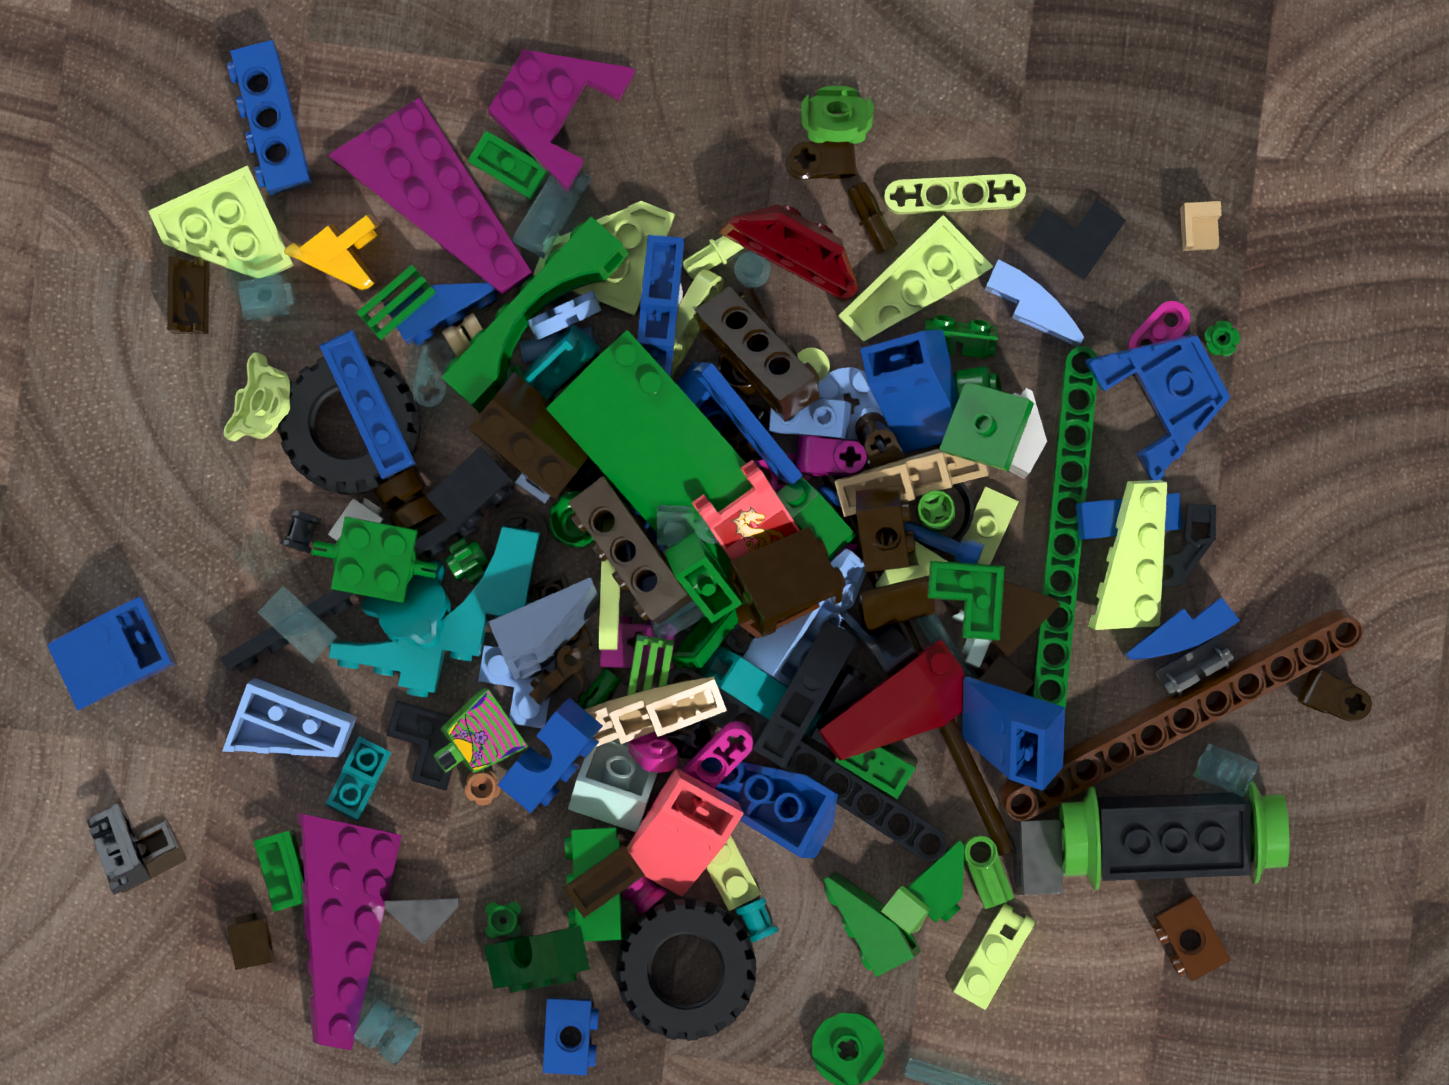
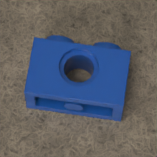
[543,997,599,1075]

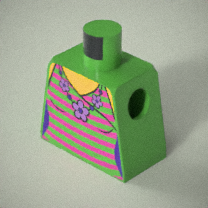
[433,688,528,773]

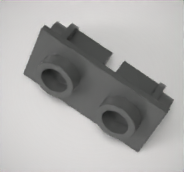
[1155,635,1235,697]

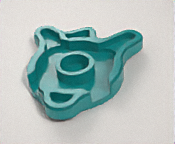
[361,559,451,650]

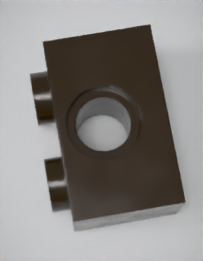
[856,486,916,572]

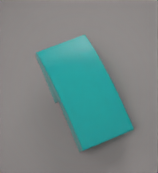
[325,736,392,822]

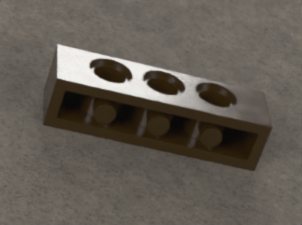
[695,286,820,422]
[568,476,693,624]

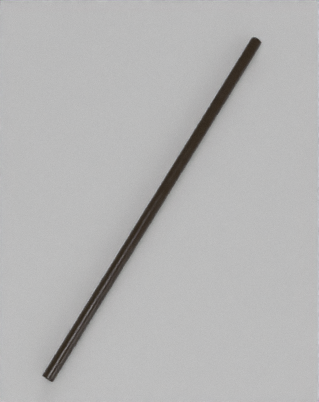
[738,287,1016,856]

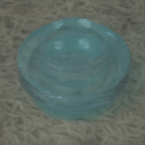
[734,251,771,288]

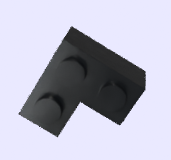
[426,446,514,531]

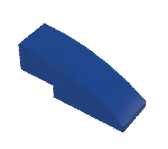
[1123,597,1240,660]

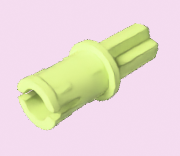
[682,236,744,279]

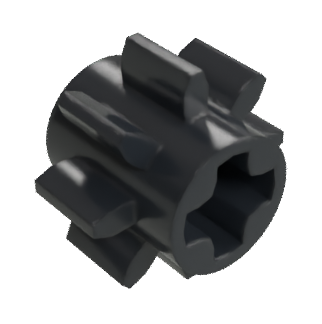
[665,719,710,759]

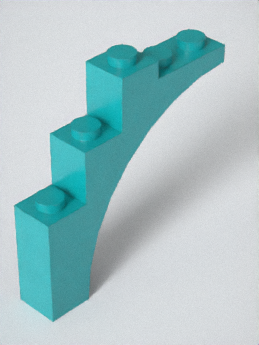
[329,525,541,697]

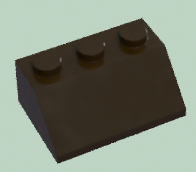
[467,372,589,499]

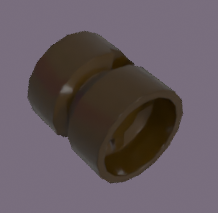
[374,468,440,529]

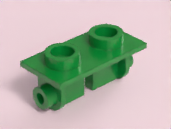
[925,315,998,359]

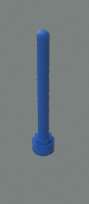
[817,485,984,564]

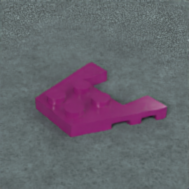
[488,49,635,191]

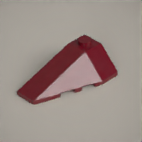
[818,639,965,761]

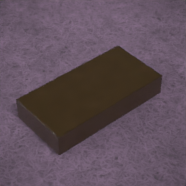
[563,845,645,918]

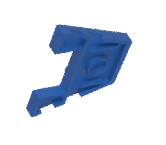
[1085,334,1230,480]

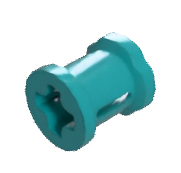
[735,897,779,943]

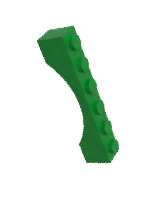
[441,217,630,413]

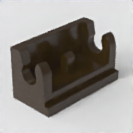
[167,257,210,334]

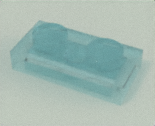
[1193,743,1259,797]

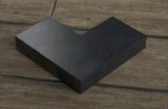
[1024,200,1126,281]
[386,700,454,791]

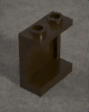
[728,527,846,637]

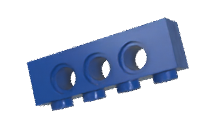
[227,40,313,196]

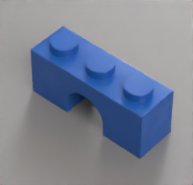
[498,698,603,813]

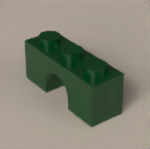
[484,926,590,993]

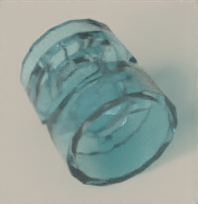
[353,998,422,1066]

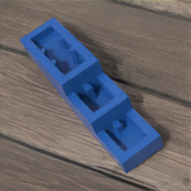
[637,235,684,377]

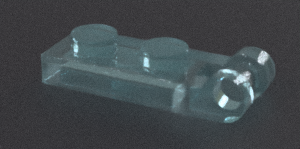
[512,172,593,259]

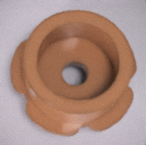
[464,769,501,805]

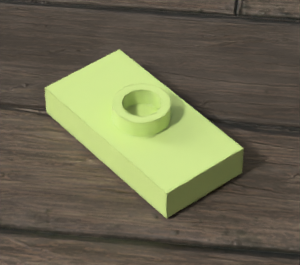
[960,486,1019,565]

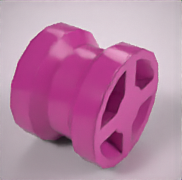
[621,876,667,916]

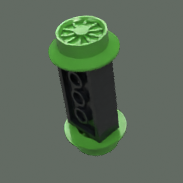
[1059,780,1290,890]

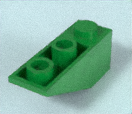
[824,872,921,977]

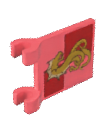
[692,460,800,560]

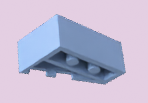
[222,678,357,757]

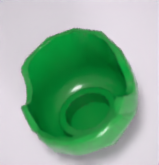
[549,490,604,548]

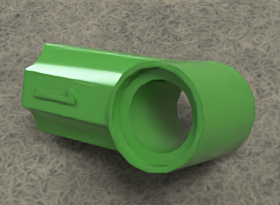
[964,835,1015,909]

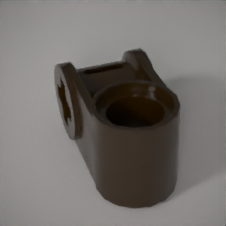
[785,141,857,180]
[855,412,905,469]
[1297,668,1372,722]

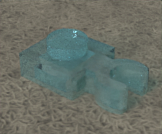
[657,505,718,546]

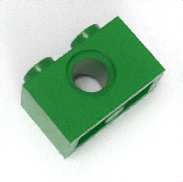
[664,532,742,624]

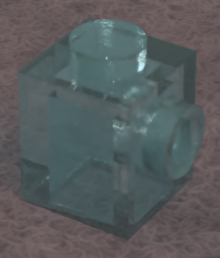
[237,275,295,322]

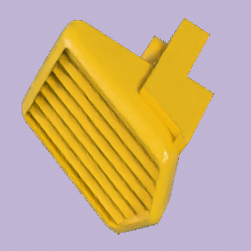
[284,213,380,291]

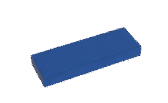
[1076,493,1183,540]

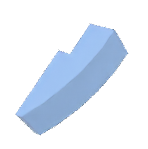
[984,259,1084,347]

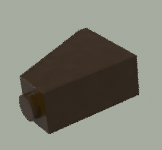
[948,580,1061,659]

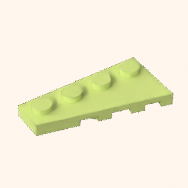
[1088,480,1167,630]

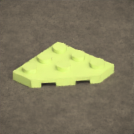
[148,165,294,281]
[533,201,675,317]

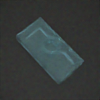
[258,586,338,663]

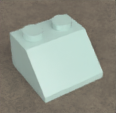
[568,739,658,832]

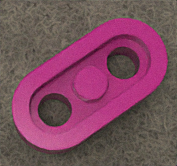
[1128,301,1190,349]
[628,731,678,773]

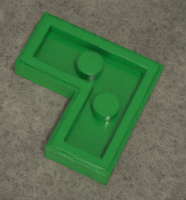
[927,561,1005,641]

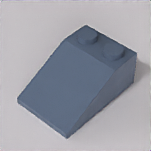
[489,577,600,680]

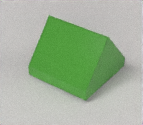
[881,886,930,935]

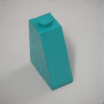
[696,645,787,720]

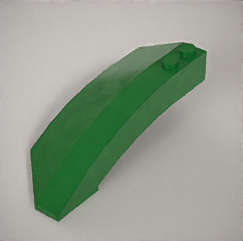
[546,330,802,575]

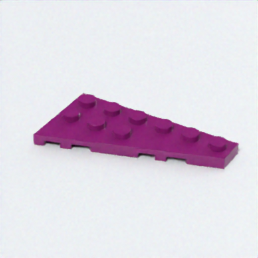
[328,97,533,295]
[297,812,402,1050]

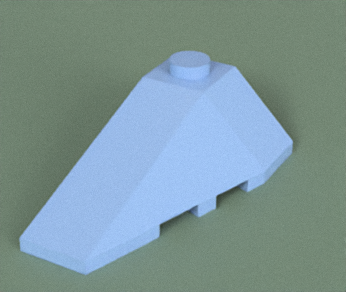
[743,549,866,688]

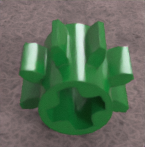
[445,538,490,584]

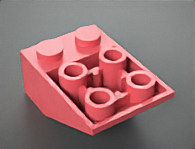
[627,768,744,897]

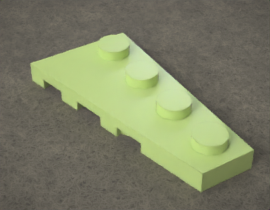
[838,215,994,343]

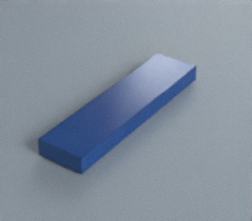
[319,330,416,479]
[693,362,803,484]

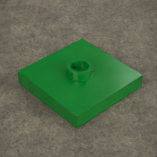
[940,381,1034,472]

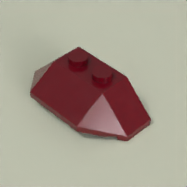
[718,204,859,302]

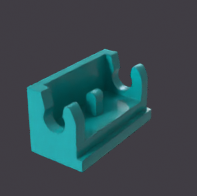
[522,324,600,399]

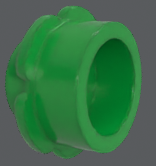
[1204,321,1240,357]

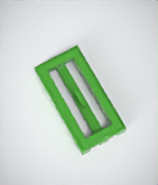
[627,635,674,696]

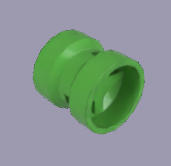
[918,490,955,532]

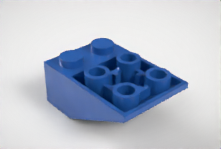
[860,330,959,453]
[47,596,177,711]
[962,676,1065,790]

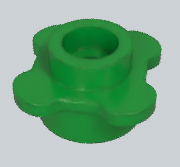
[485,902,522,939]

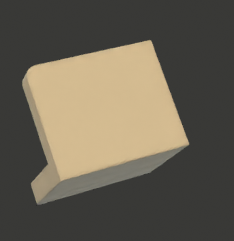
[1180,201,1222,251]

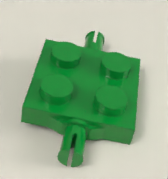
[312,516,438,603]

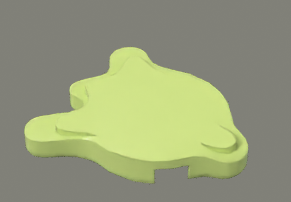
[224,352,290,442]

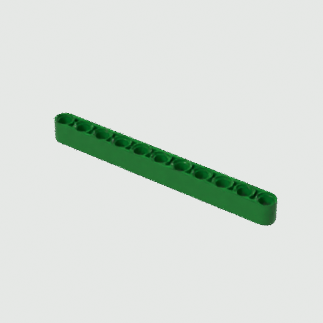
[1031,346,1098,708]

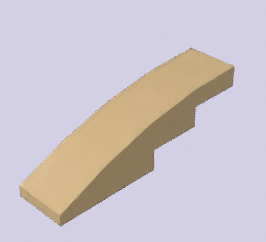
[835,448,989,517]
[584,677,727,747]

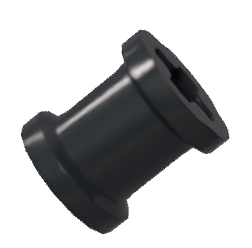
[279,509,321,554]

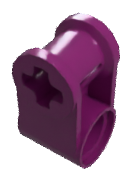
[796,436,867,477]

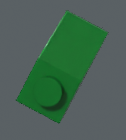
[776,477,856,560]
[906,840,965,923]

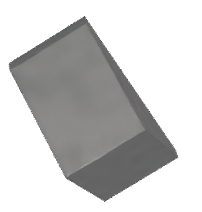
[385,898,461,944]

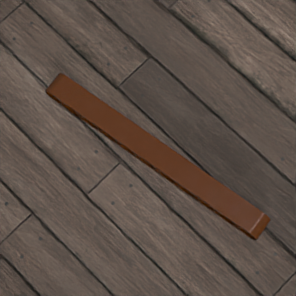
[999,610,1363,821]

